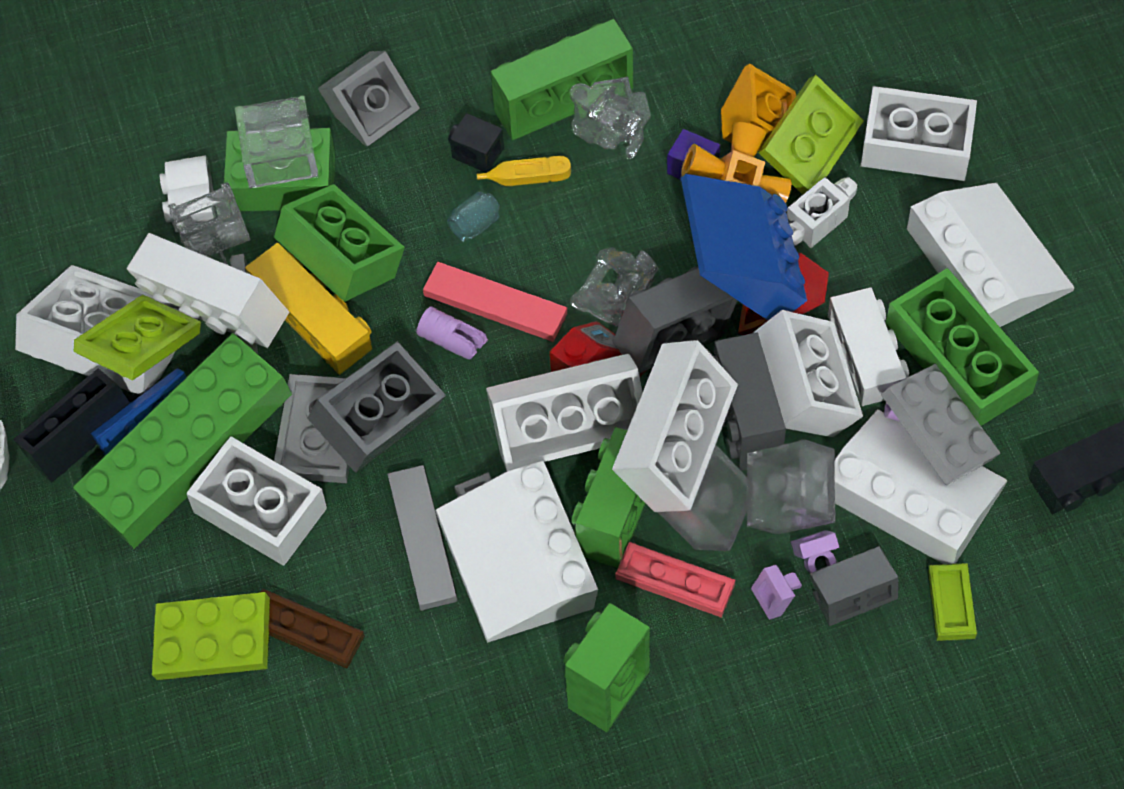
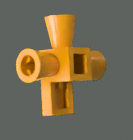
[681,122,792,203]

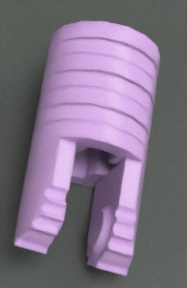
[417,307,488,360]

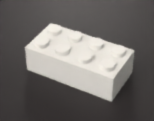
[126,233,289,348]
[612,340,738,512]
[486,354,642,471]

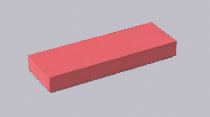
[616,542,735,618]

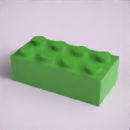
[491,19,633,141]
[886,268,1039,426]

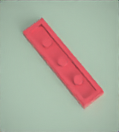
[423,262,568,342]

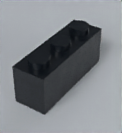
[13,368,130,483]
[1029,420,1124,514]

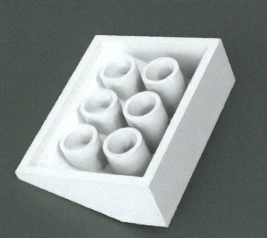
[907,183,1074,327]
[15,265,178,395]
[821,410,1007,564]
[436,461,598,643]

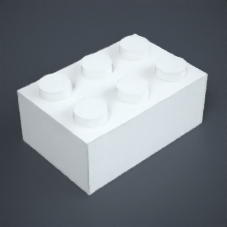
[861,86,977,181]
[753,310,863,437]
[186,436,327,566]

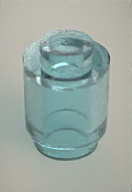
[447,191,500,241]

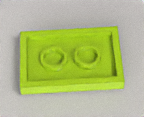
[758,75,864,195]
[73,294,201,381]
[152,592,270,680]

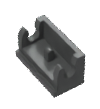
[810,546,898,626]

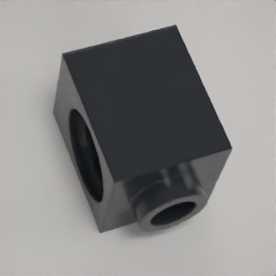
[448,113,504,173]

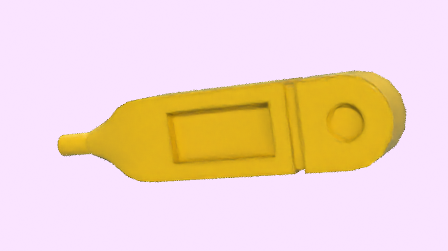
[477,156,571,186]

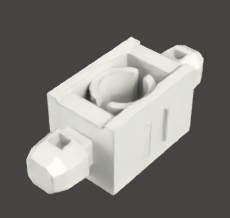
[787,177,857,248]

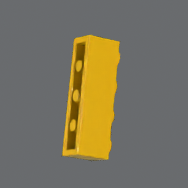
[245,242,372,375]

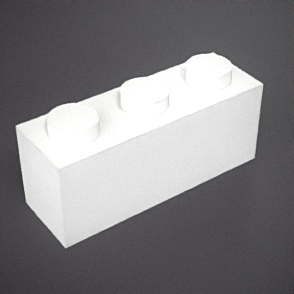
[828,287,910,406]

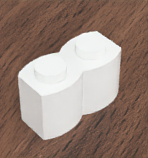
[160,155,217,232]

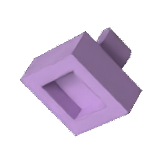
[791,530,839,573]
[751,565,802,620]

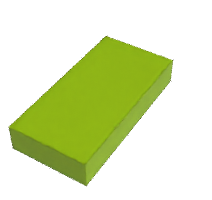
[928,563,977,641]

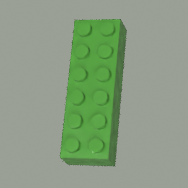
[73,333,292,549]

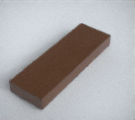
[260,588,365,669]

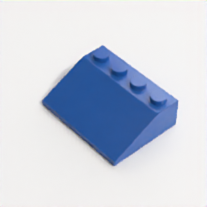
[681,174,807,321]

